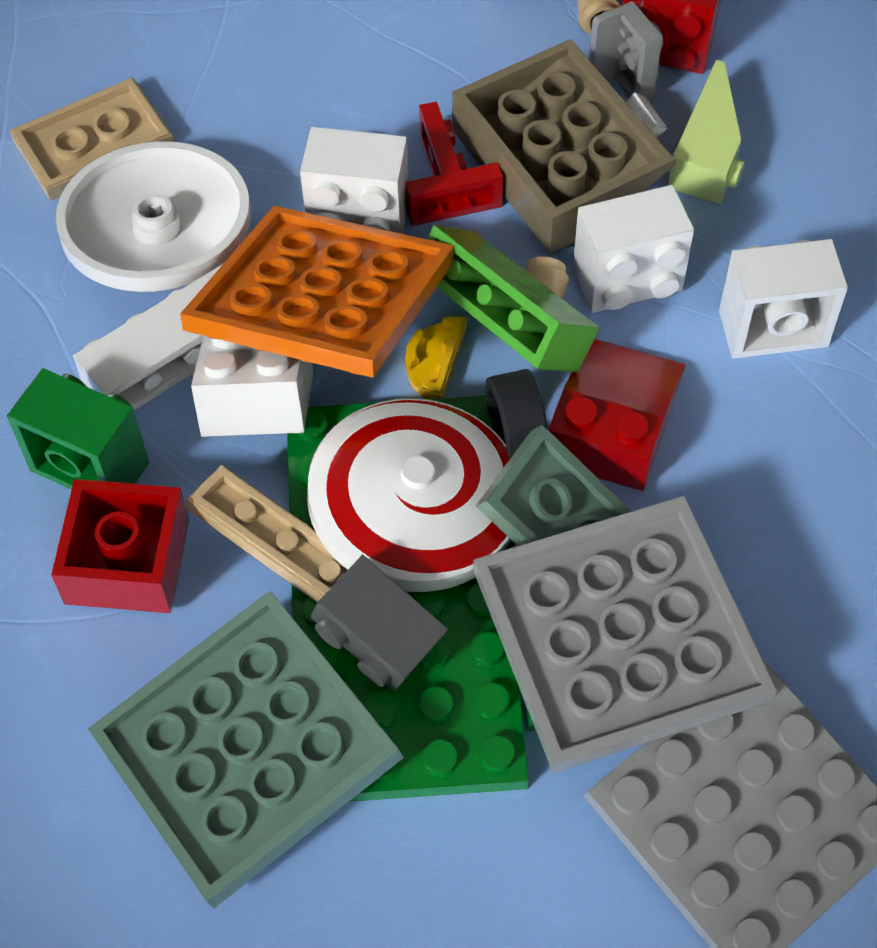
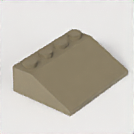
[452,39,675,254]

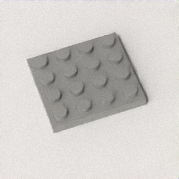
[473,496,778,773]
[583,659,877,948]

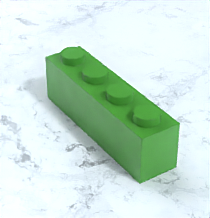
[428,225,600,372]

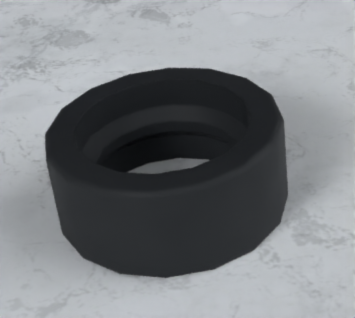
[485,369,548,460]

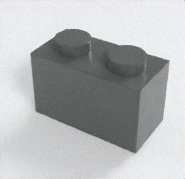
[310,554,448,692]

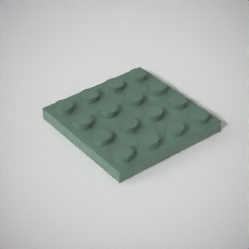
[88,591,404,908]

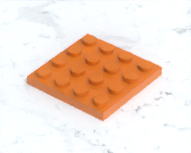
[180,206,454,378]

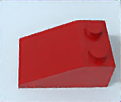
[548,339,686,492]

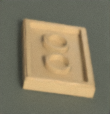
[9,77,174,201]

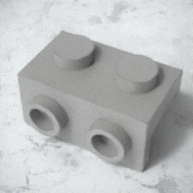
[589,1,663,103]

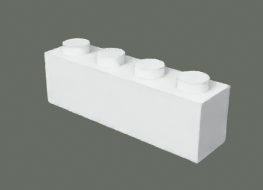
[73,263,224,410]

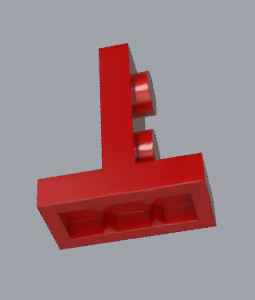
[406,101,503,226]

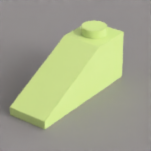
[668,60,745,204]

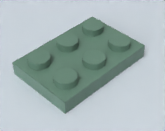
[476,425,632,546]

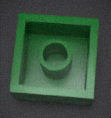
[7,368,150,489]

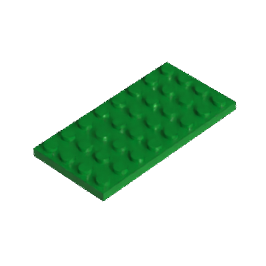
[287,395,529,802]

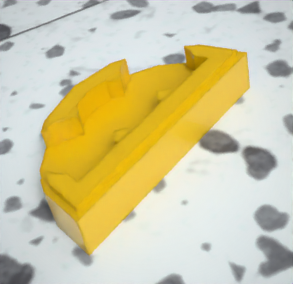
[405,316,467,399]

